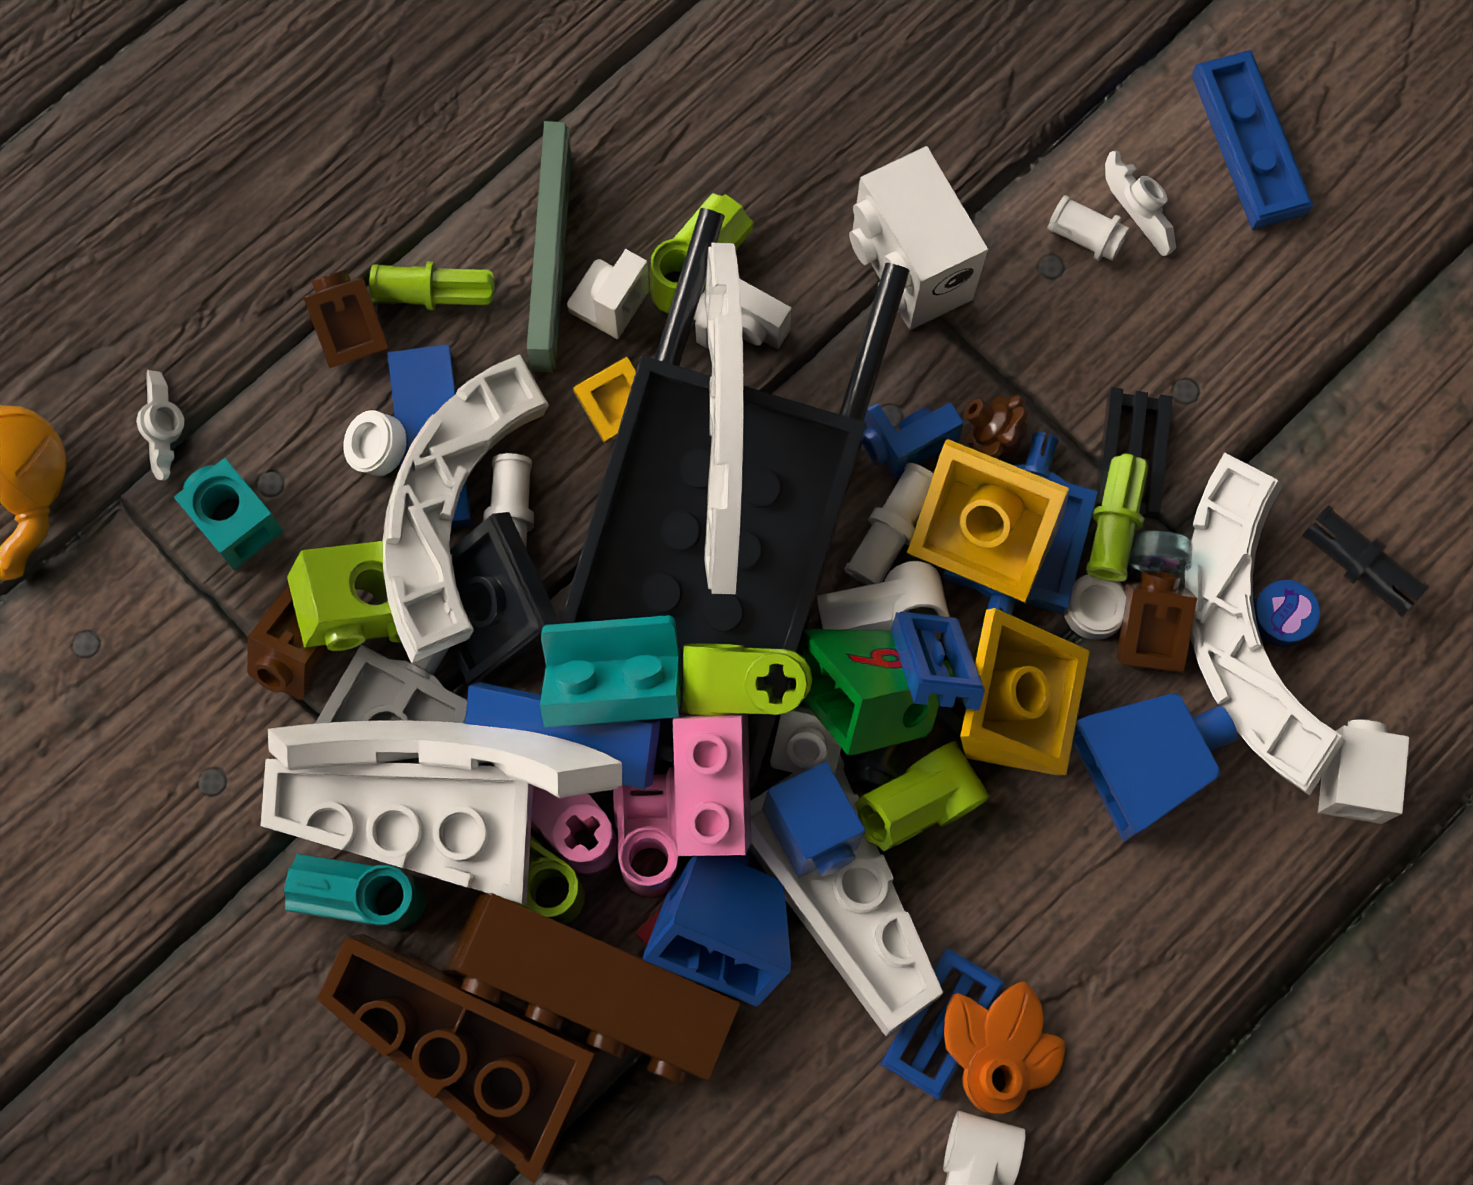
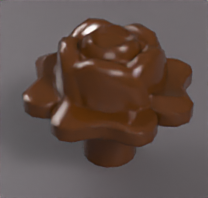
[964,395,1028,459]

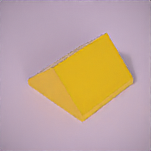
[907,439,1069,602]
[960,608,1090,775]

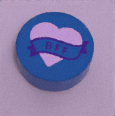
[1253,580,1320,647]

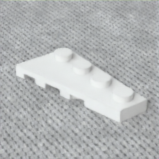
[749,754,943,1036]
[261,759,533,904]

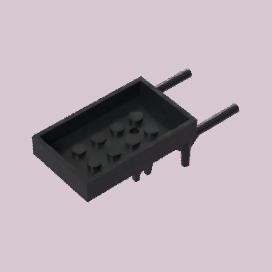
[538,208,910,788]

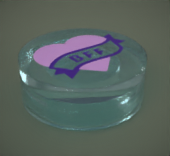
[1128,531,1193,573]

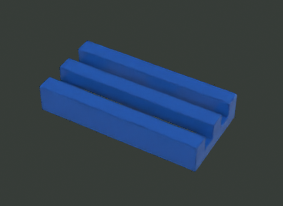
[891,612,985,710]
[879,948,1005,1100]

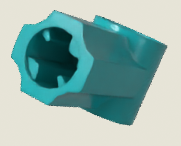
[284,854,426,931]

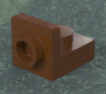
[303,269,388,368]
[1116,570,1197,672]
[247,585,327,700]

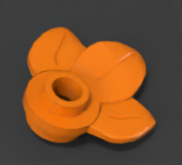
[944,981,1066,1114]

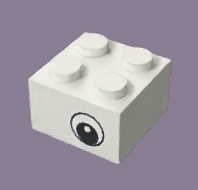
[849,146,988,330]

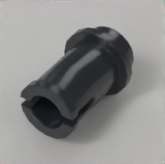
[849,742,904,792]

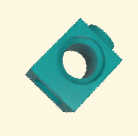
[174,458,284,570]

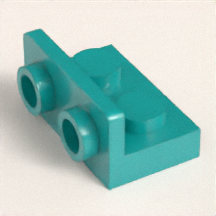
[540,615,682,727]

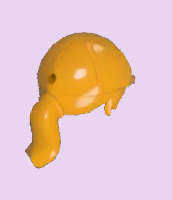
[0,405,67,581]

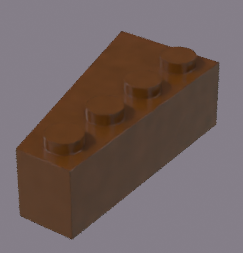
[444,893,740,1086]
[316,934,601,1184]

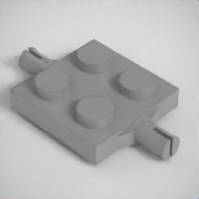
[315,645,467,764]

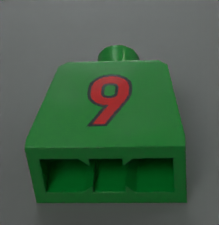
[790,629,954,755]

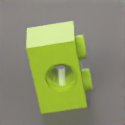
[287,541,402,651]

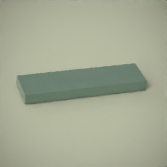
[527,121,572,373]

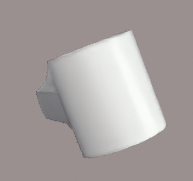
[817,561,949,641]
[943,1110,1025,1185]

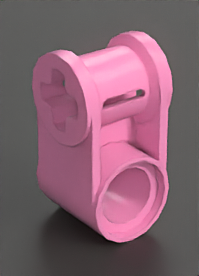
[613,767,680,897]
[531,785,618,875]

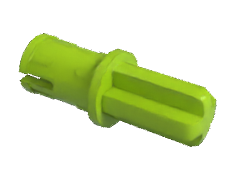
[369,261,495,310]
[1086,454,1148,582]

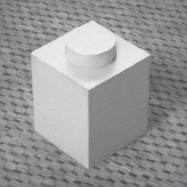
[1318,720,1409,824]

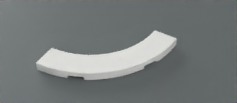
[704,243,743,594]
[383,354,549,663]
[1185,453,1345,796]
[268,720,622,798]

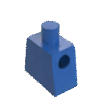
[1072,693,1238,843]
[643,849,791,1007]

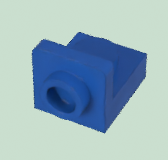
[862,402,964,479]

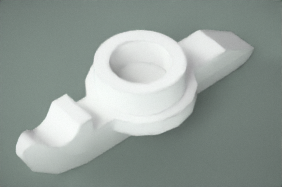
[1105,151,1176,256]
[137,370,184,481]

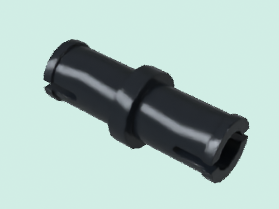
[1302,505,1430,618]

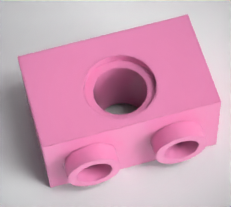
[673,712,752,856]

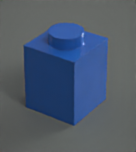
[762,761,866,878]

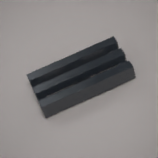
[1094,387,1173,519]

